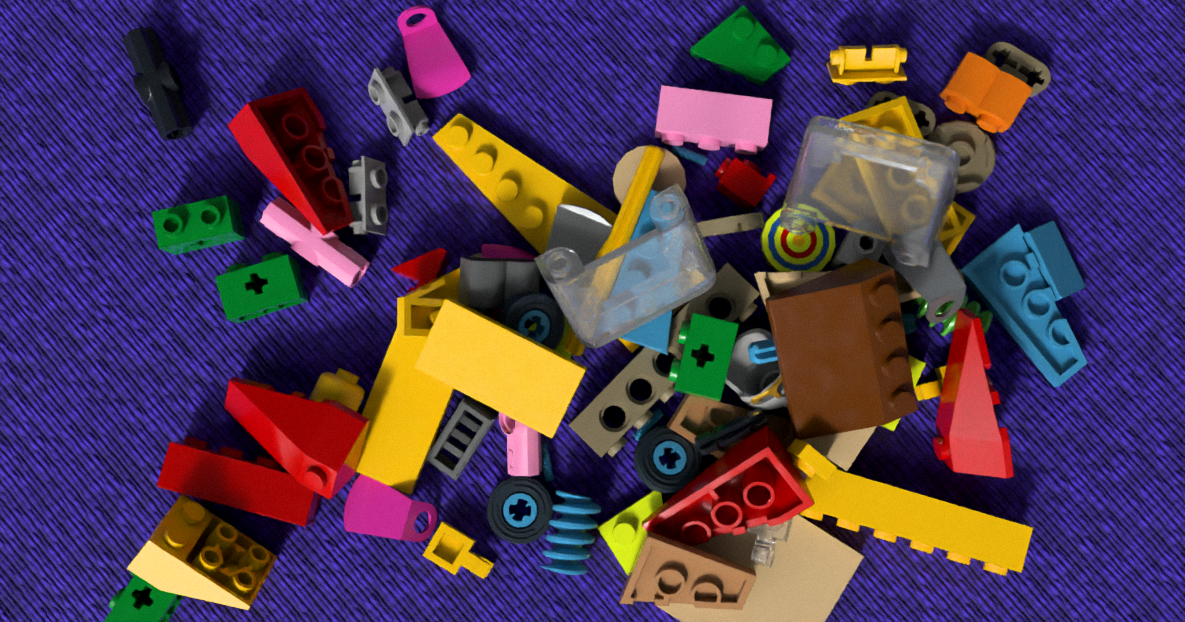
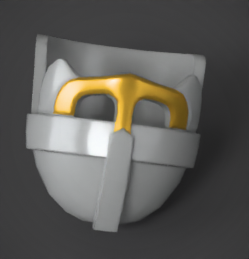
[725,328,788,411]

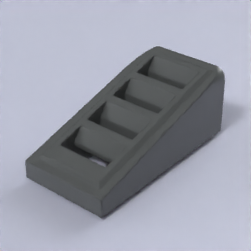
[426,396,499,481]

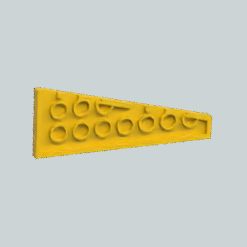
[432,113,712,353]

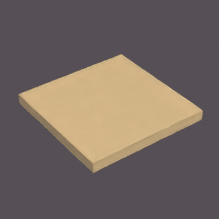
[657,515,864,622]

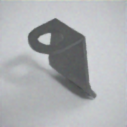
[540,204,613,297]
[882,228,967,323]

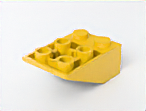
[127,494,278,610]

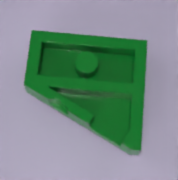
[689,5,791,86]

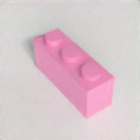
[654,85,773,155]

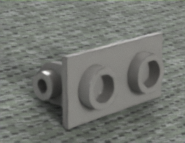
[368,67,430,146]
[348,156,388,236]

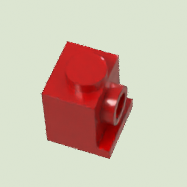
[715,157,776,213]

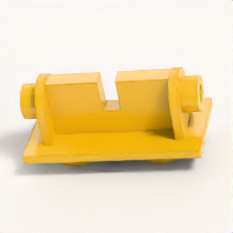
[826,44,907,85]

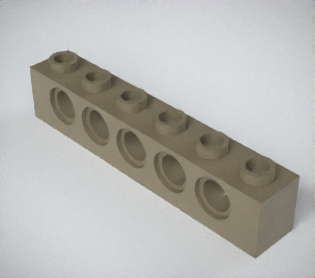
[568,262,760,458]

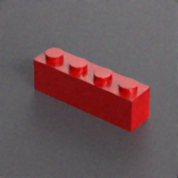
[157,436,321,527]

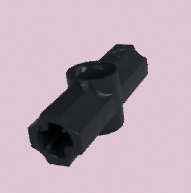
[123,27,194,141]

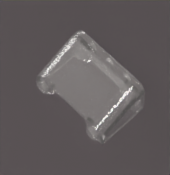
[779,116,960,268]
[534,183,717,348]

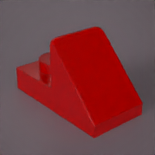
[391,248,451,293]

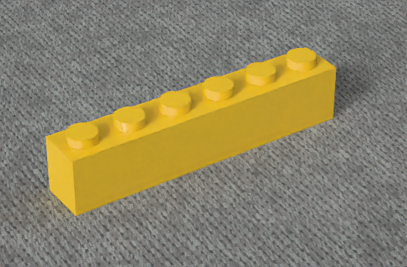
[799,469,1033,576]

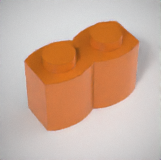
[939,52,1033,133]

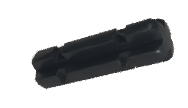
[694,408,769,455]

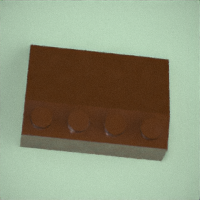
[765,258,918,440]

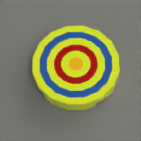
[760,204,835,272]

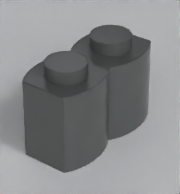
[458,257,541,314]

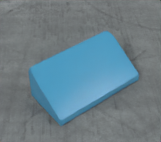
[1022,220,1086,301]

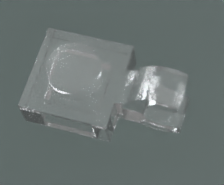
[747,518,793,567]

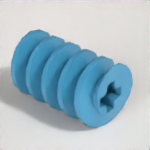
[539,490,602,575]

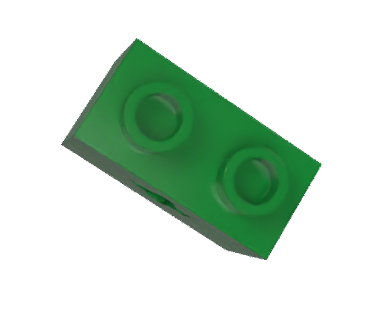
[152,195,246,255]
[215,252,309,323]
[668,313,739,402]
[105,572,185,622]

